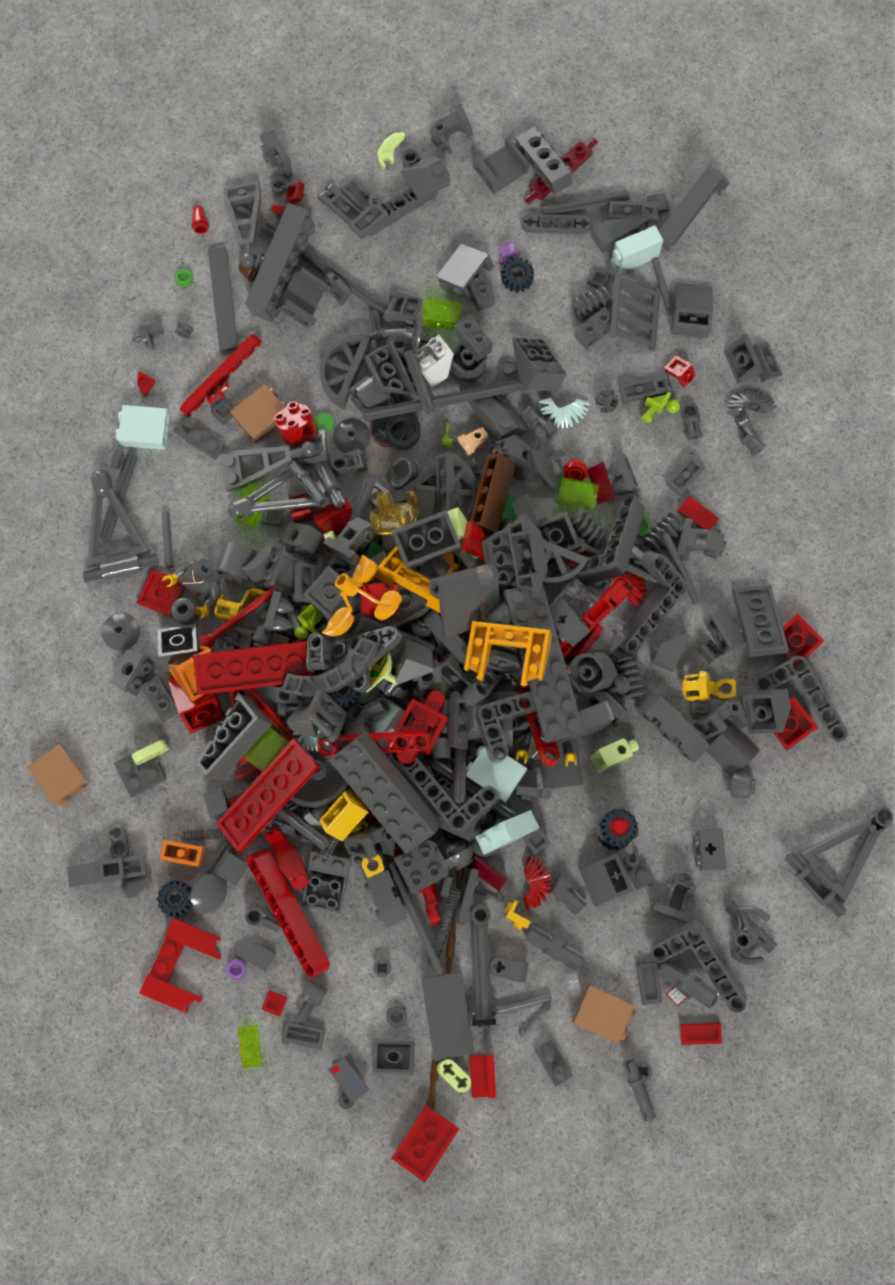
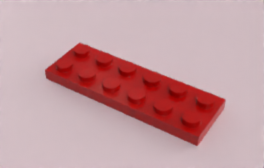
[193,641,316,695]
[216,738,320,852]

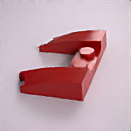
[139,918,221,1013]

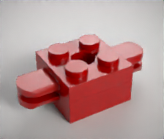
[394,691,448,764]

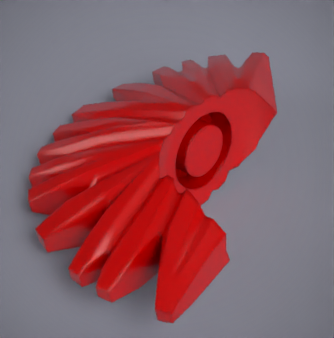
[611,571,647,607]
[523,855,552,910]

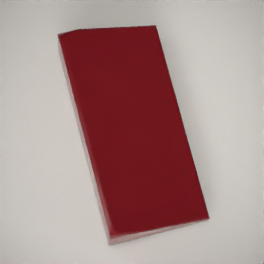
[588,462,616,504]
[468,856,508,891]

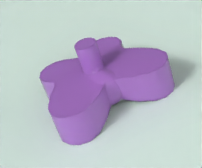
[498,242,520,264]

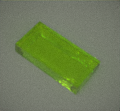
[237,1024,263,1069]

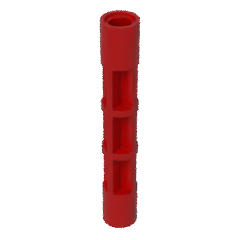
[559,580,631,658]

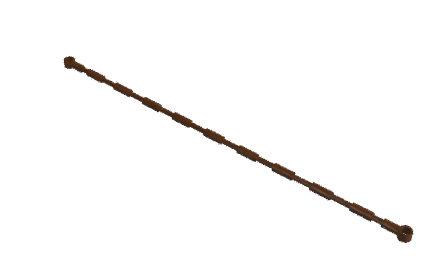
[427,744,481,1110]

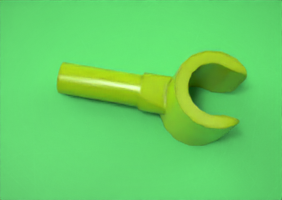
[442,423,453,449]

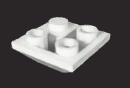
[415,335,454,388]

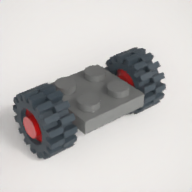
[596,808,639,851]

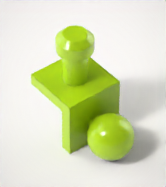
[641,392,680,424]
[294,603,324,640]

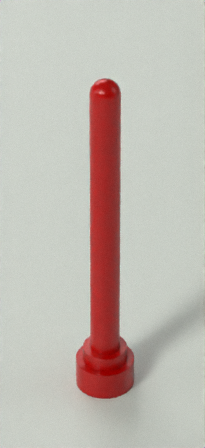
[198,587,277,649]

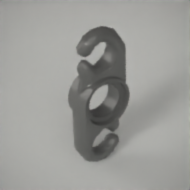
[109,825,129,859]

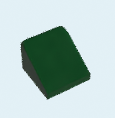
[360,542,384,559]

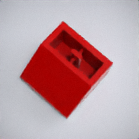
[311,498,353,553]

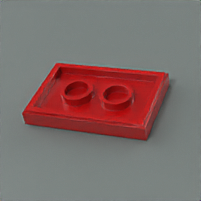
[391,1105,460,1182]

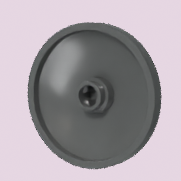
[288,735,350,808]

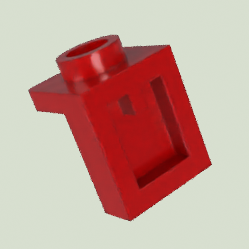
[664,355,696,388]

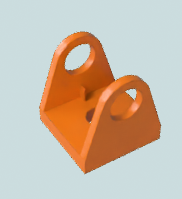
[168,646,212,701]

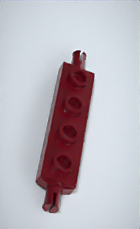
[524,138,598,205]

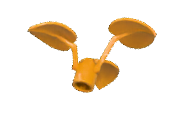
[322,555,402,636]

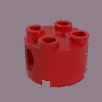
[274,401,317,446]
[360,583,400,617]

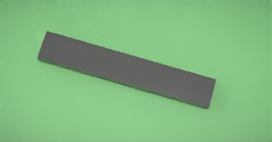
[208,247,238,352]

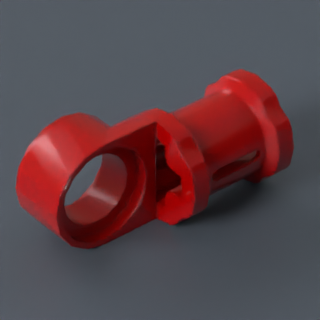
[419,883,442,927]

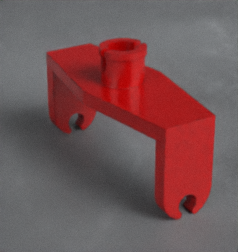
[265,827,310,891]

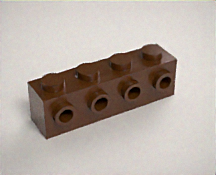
[470,454,516,534]

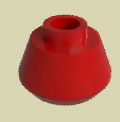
[563,458,589,482]

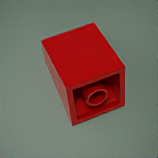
[167,676,226,734]

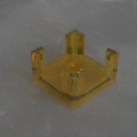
[369,490,420,535]

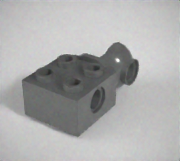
[394,840,474,895]

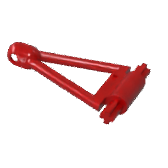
[229,688,297,782]

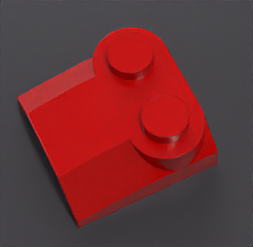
[783,613,825,667]
[774,697,819,751]

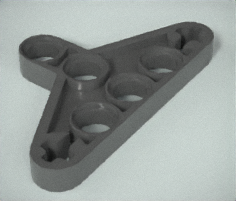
[332,626,402,693]

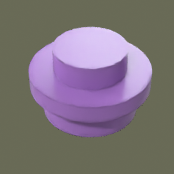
[226,959,247,980]

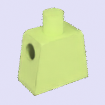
[590,738,639,774]

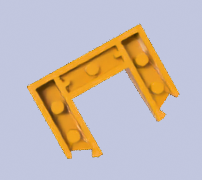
[375,545,459,613]
[464,621,553,686]

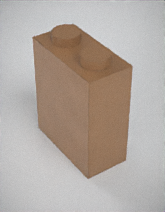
[230,384,287,444]
[27,744,90,806]
[572,985,636,1044]

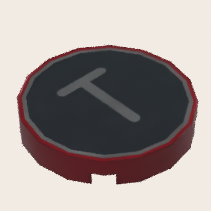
[370,416,407,447]

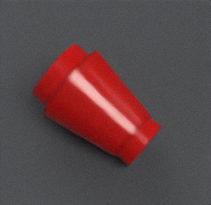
[191,205,209,234]

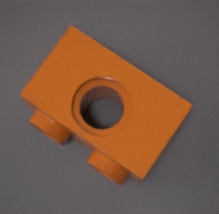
[159,840,206,868]

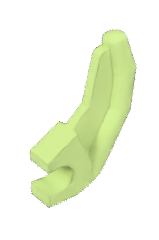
[377,132,405,169]

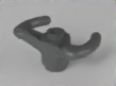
[731,905,770,965]

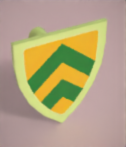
[366,652,398,693]

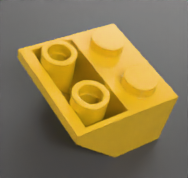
[319,788,368,841]

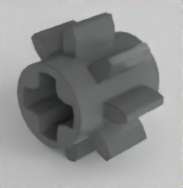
[596,389,619,413]

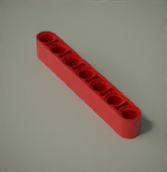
[246,848,330,978]

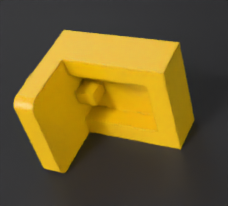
[504,900,531,930]

